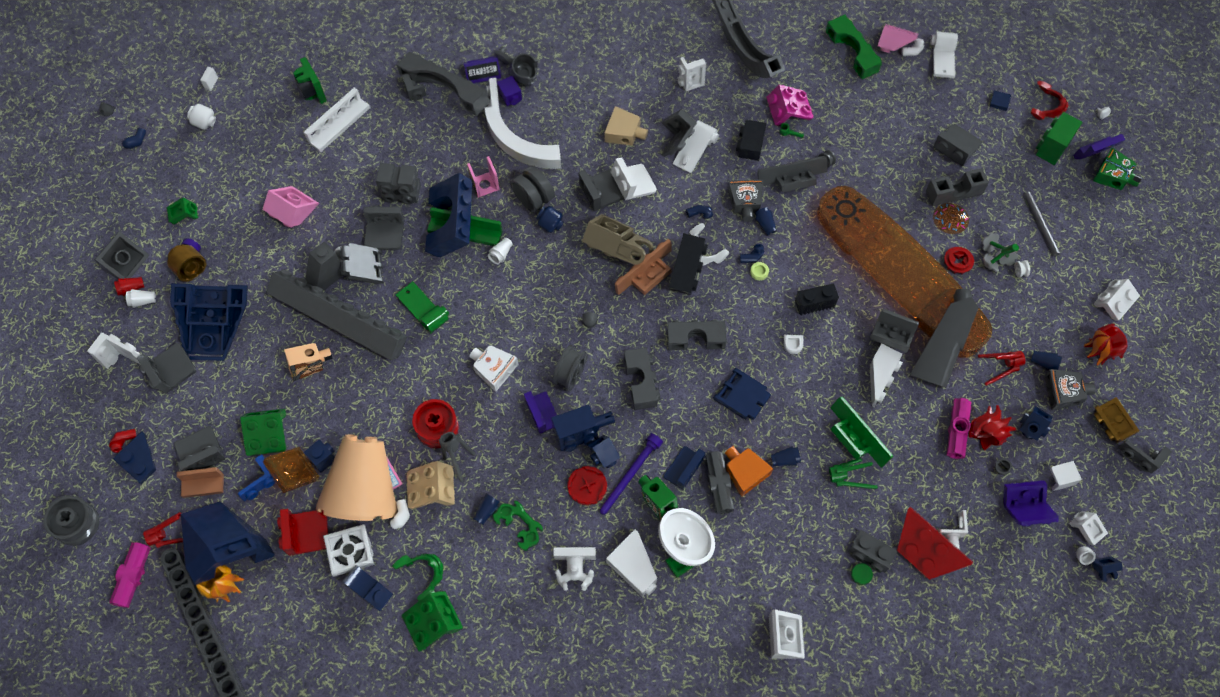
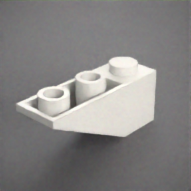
[870,343,903,407]

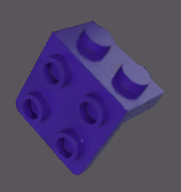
[1003,480,1059,526]

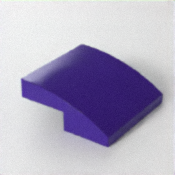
[1073,134,1126,159]

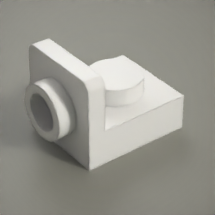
[1069,511,1108,545]

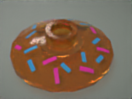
[933,203,969,234]

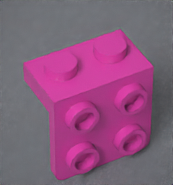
[766,85,813,126]

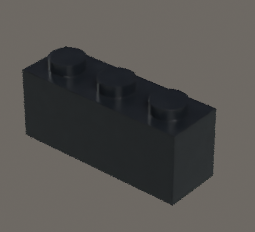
[669,233,708,295]

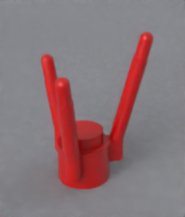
[978,351,1026,386]
[143,512,183,548]

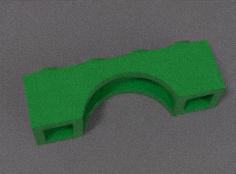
[825,14,882,80]

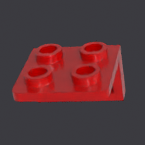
[277,508,329,556]

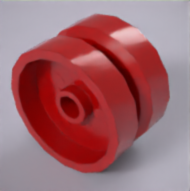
[412,399,459,448]

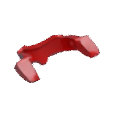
[1031,81,1068,120]

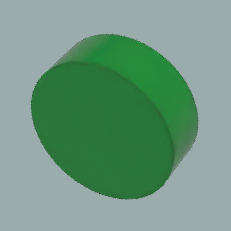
[851,563,873,585]

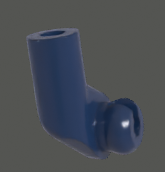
[122,128,146,149]
[685,205,713,219]
[740,244,765,263]

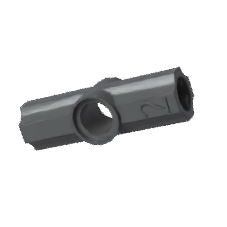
[705,451,734,514]

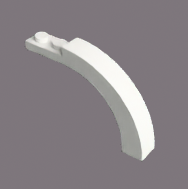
[485,78,561,169]

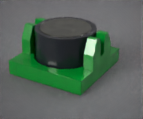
[293,57,327,104]

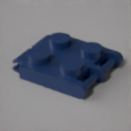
[713,368,771,420]

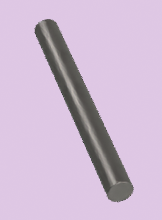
[1023,192,1060,256]

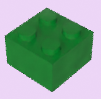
[1036,112,1083,166]

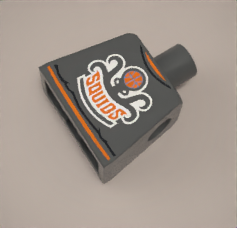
[728,179,763,222]
[1044,369,1096,410]

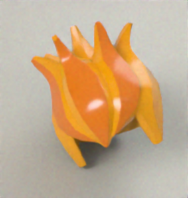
[196,564,244,602]

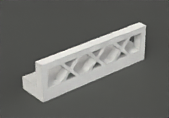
[304,88,370,152]

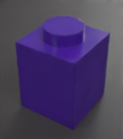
[497,76,522,106]

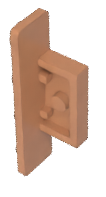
[615,239,672,295]

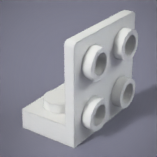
[87,333,141,369]

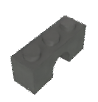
[926,168,989,206]
[667,320,727,350]
[624,347,661,410]

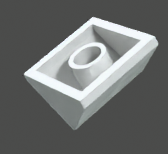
[769,610,804,659]

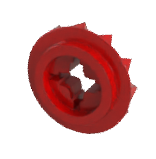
[944,247,974,274]

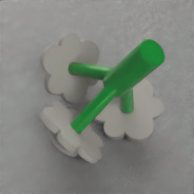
[982,233,1019,272]

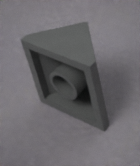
[95,231,149,279]

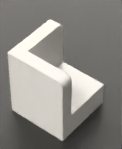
[1050,461,1082,491]

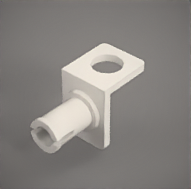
[939,510,968,550]

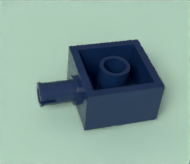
[551,404,615,452]

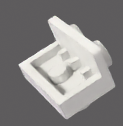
[1094,279,1140,321]

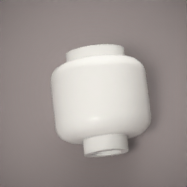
[187,104,216,130]

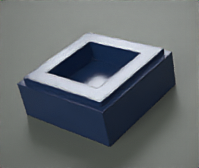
[989,90,1011,111]

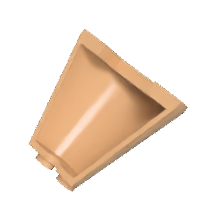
[316,434,397,521]

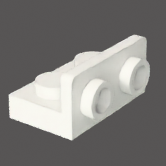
[677,57,706,91]

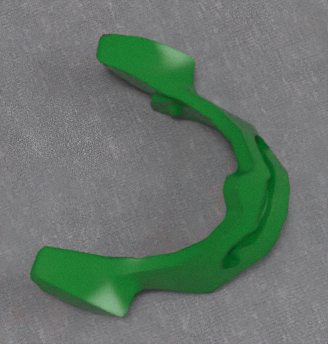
[392,554,443,602]

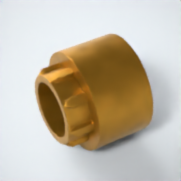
[167,245,206,282]

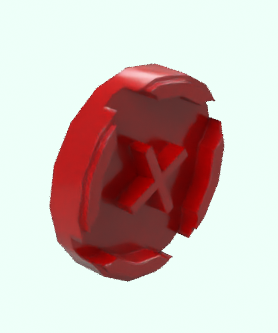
[567,466,607,506]

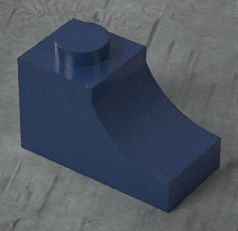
[342,565,394,611]

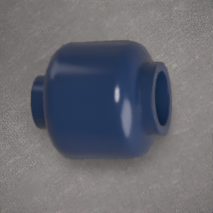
[536,206,564,233]

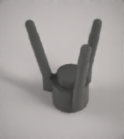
[438,432,476,482]

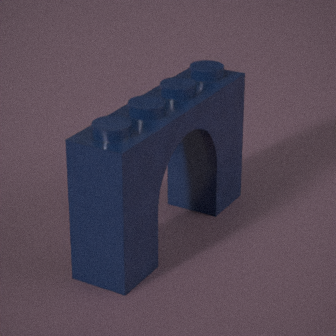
[425,173,473,257]

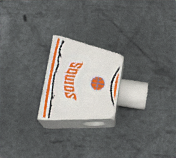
[470,346,518,392]

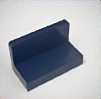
[664,446,706,490]

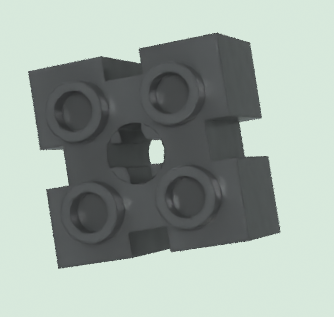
[376,163,421,204]

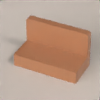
[177,467,224,498]

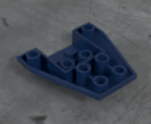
[181,501,275,585]

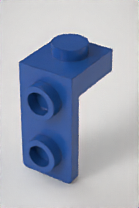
[238,454,279,502]

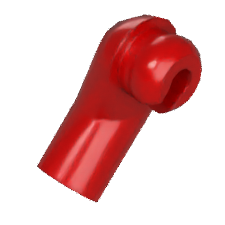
[109,429,136,453]

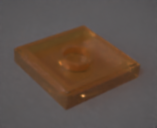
[263,447,320,493]

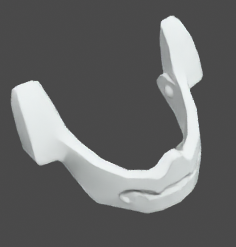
[689,223,729,266]

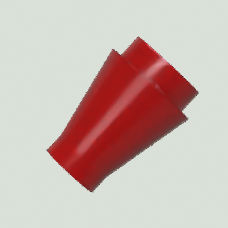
[114,277,145,296]

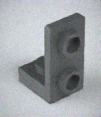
[1118,440,1172,474]

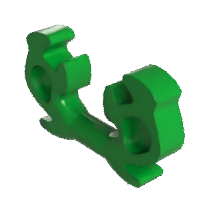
[493,500,543,551]

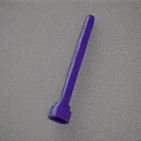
[600,433,663,515]

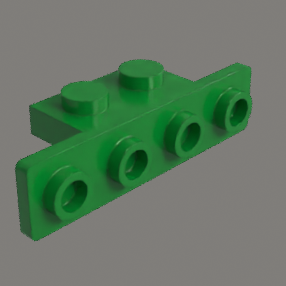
[830,396,893,468]

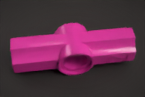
[946,398,971,459]
[109,542,151,608]

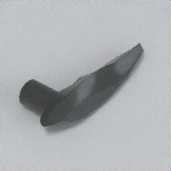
[494,46,512,65]

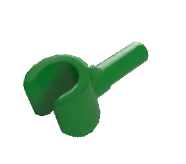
[780,123,804,138]

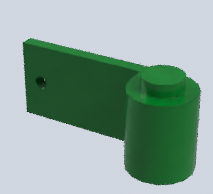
[395,281,449,334]

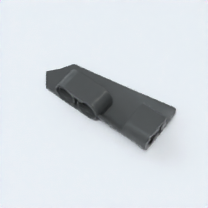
[910,297,979,388]

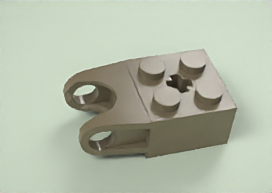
[582,214,654,265]

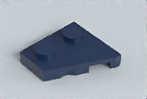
[113,431,156,484]

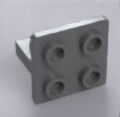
[870,309,919,353]

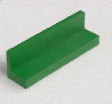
[427,207,503,246]

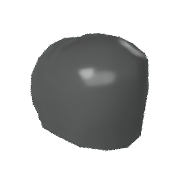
[508,53,538,86]

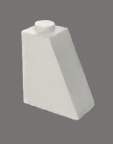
[606,529,657,597]

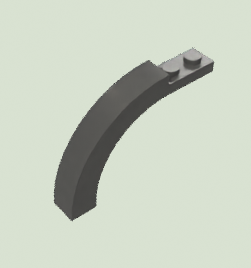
[712,0,785,78]

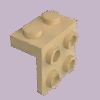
[407,461,455,509]

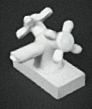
[554,547,596,591]

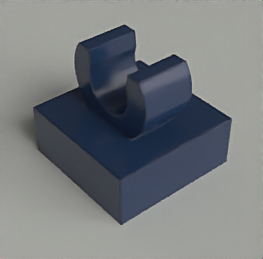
[1092,556,1123,582]

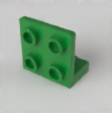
[240,408,286,456]
[402,591,463,652]

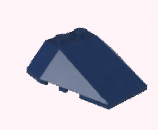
[170,283,248,361]

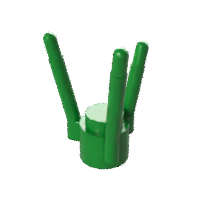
[829,458,878,489]

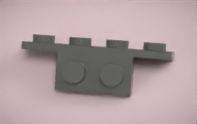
[757,156,827,192]

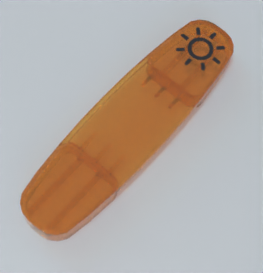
[817,186,993,358]

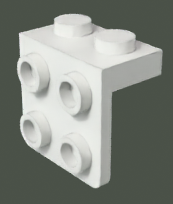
[611,157,657,200]

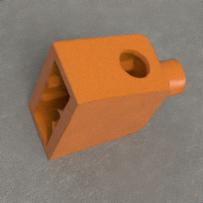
[725,446,773,497]

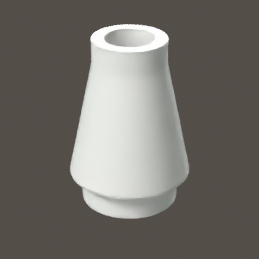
[488,238,513,264]
[126,289,156,308]

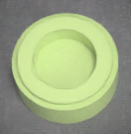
[750,262,769,281]

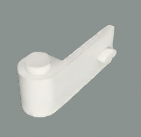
[930,31,958,78]
[673,120,719,173]

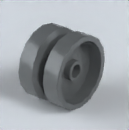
[510,165,555,213]
[43,495,100,546]

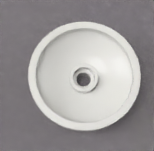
[658,508,715,566]

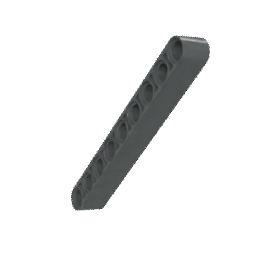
[160,548,247,697]

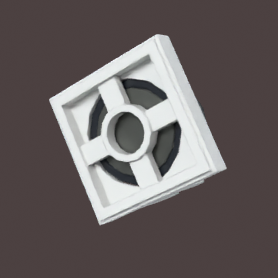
[324,524,374,577]

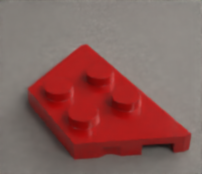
[897,507,973,580]

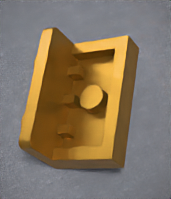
[1094,397,1140,443]

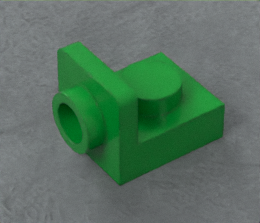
[167,197,198,224]

